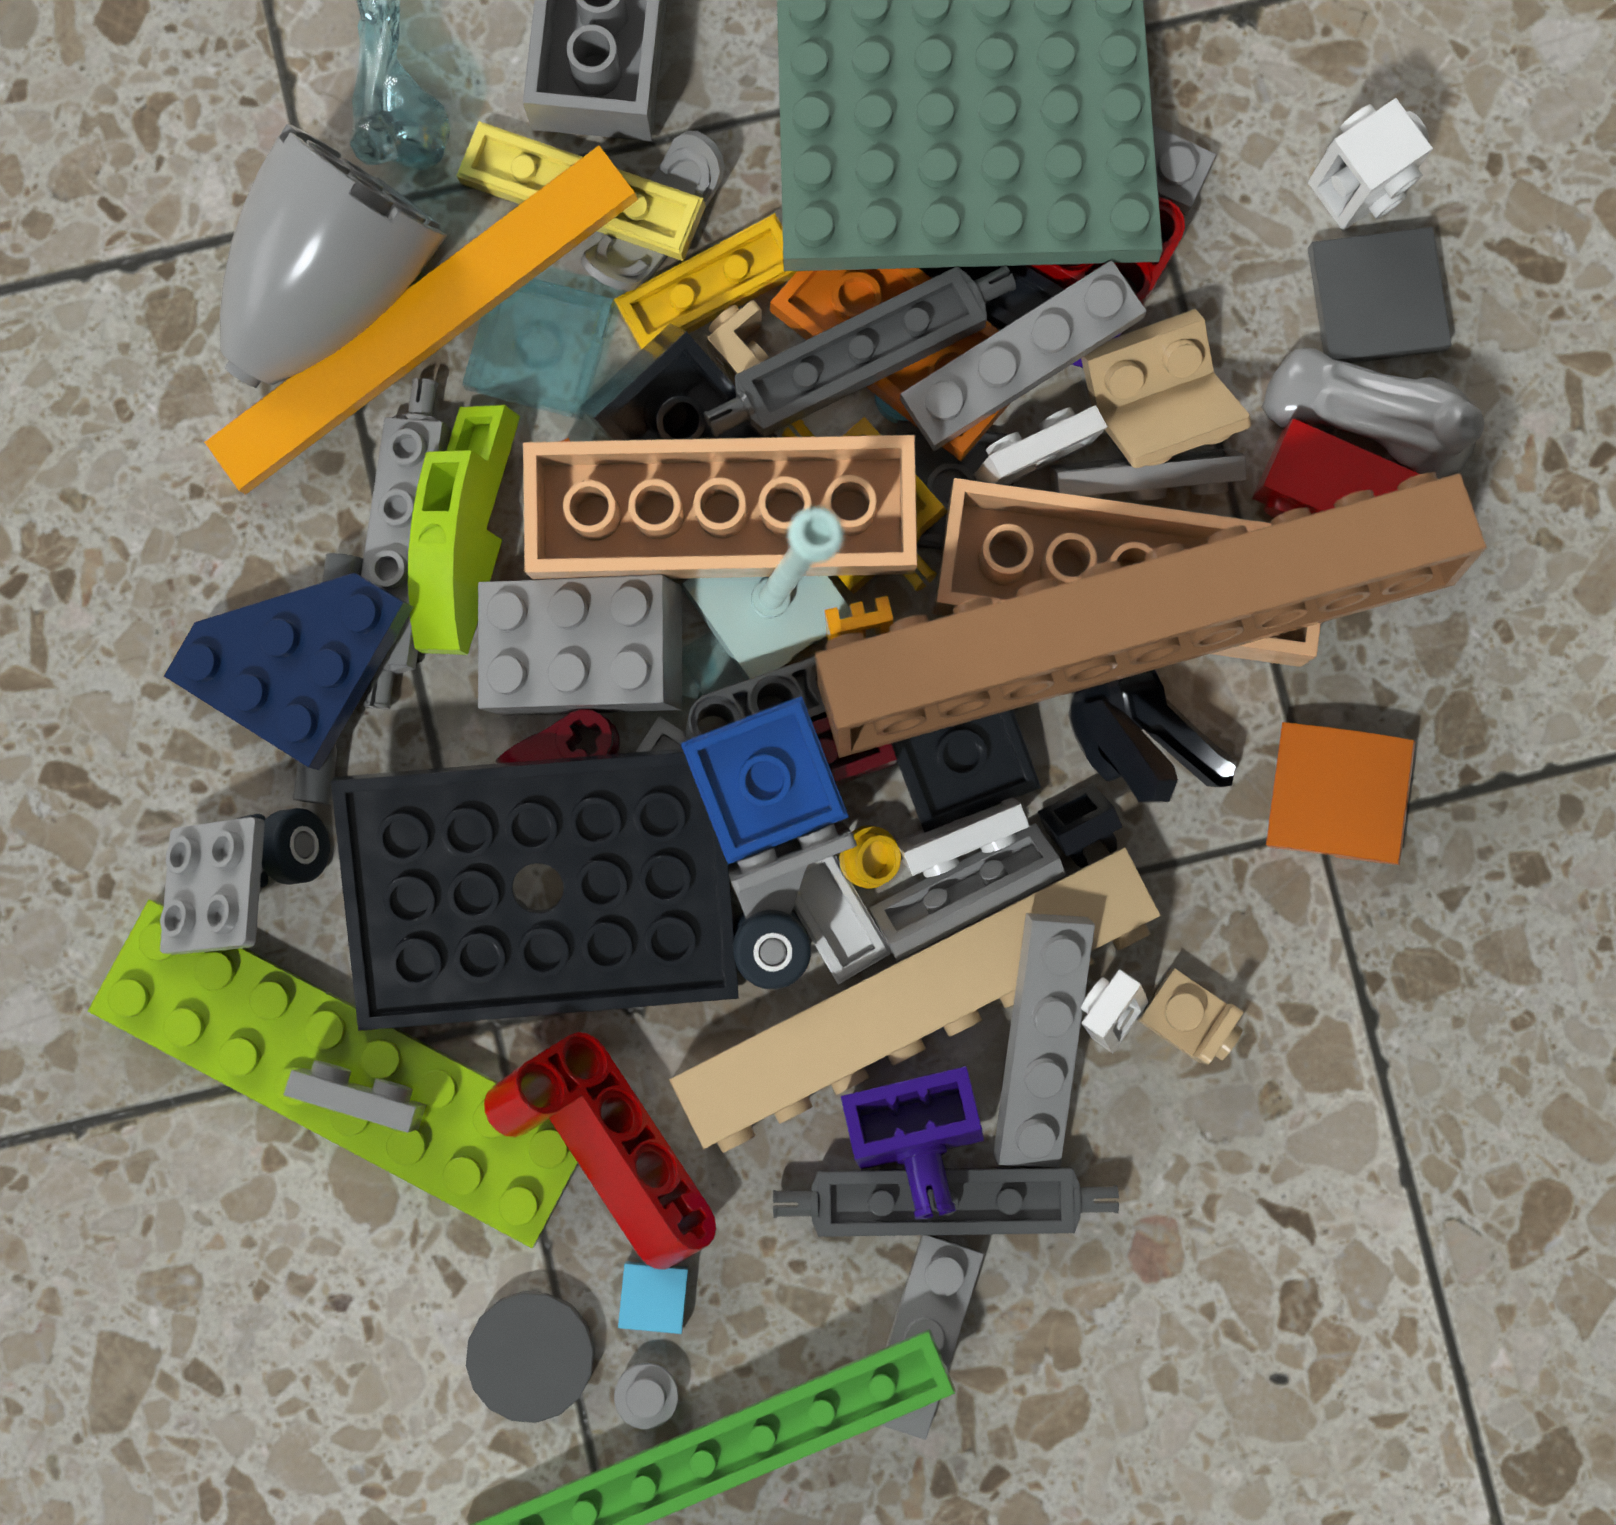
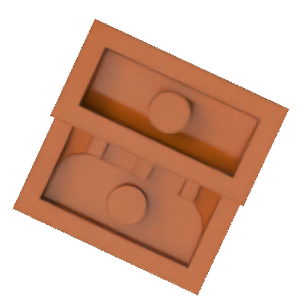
[1266,722,1416,865]

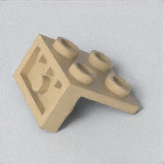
[1081,309,1251,468]

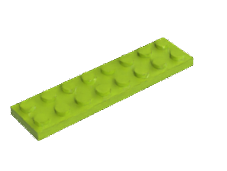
[87,899,578,1248]

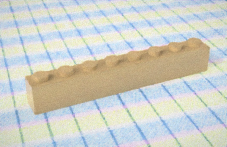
[669,848,1161,1153]

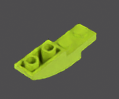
[408,405,521,655]

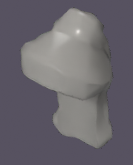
[1262,347,1485,479]

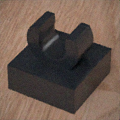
[1038,783,1123,868]

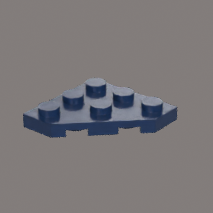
[164,573,413,770]

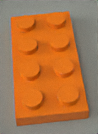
[770,268,1010,461]

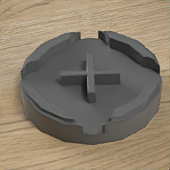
[466,1291,595,1423]

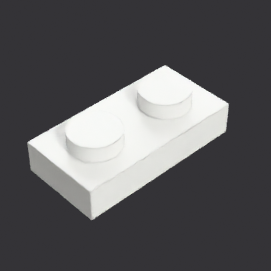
[974,405,1108,485]
[896,797,1030,877]
[1081,969,1149,1054]

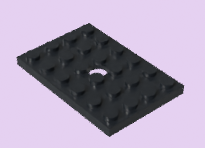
[331,748,739,1031]

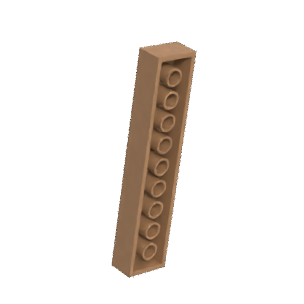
[815,472,1487,758]

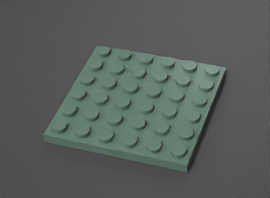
[777,0,1162,271]

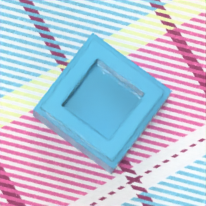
[618,1261,689,1334]

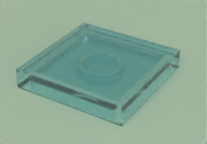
[462,278,615,420]

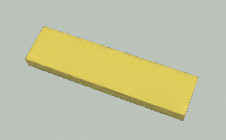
[456,121,706,261]

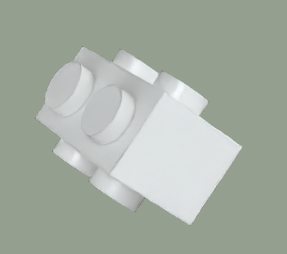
[1307,98,1433,231]

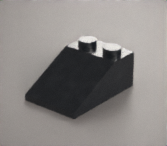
[580,323,779,441]

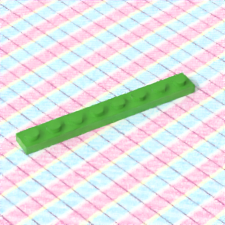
[470,1329,956,1525]

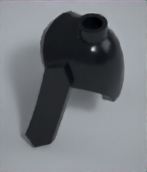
[1068,669,1237,803]

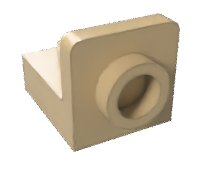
[706,300,769,386]
[1137,968,1244,1064]

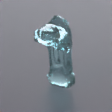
[350,0,450,170]

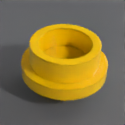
[839,825,901,889]

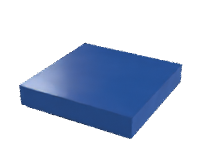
[681,696,848,864]

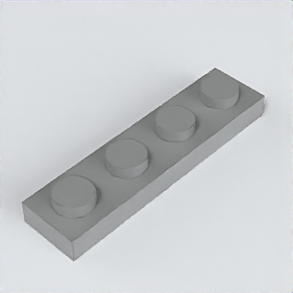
[900,260,1147,451]
[993,913,1095,1168]

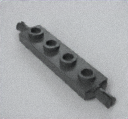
[704,265,1016,437]
[773,1167,1119,1237]

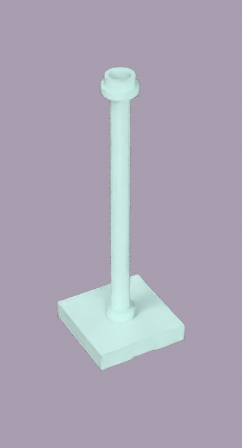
[682,507,850,680]

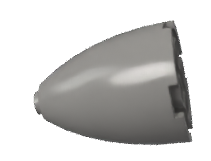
[220,124,447,388]

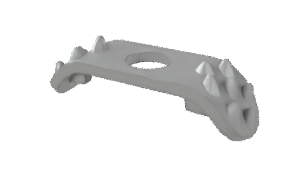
[581,130,725,291]

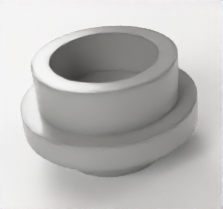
[614,1363,679,1430]

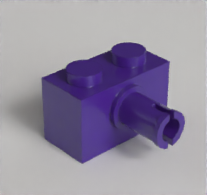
[841,1066,984,1220]

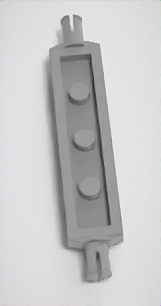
[361,378,451,710]

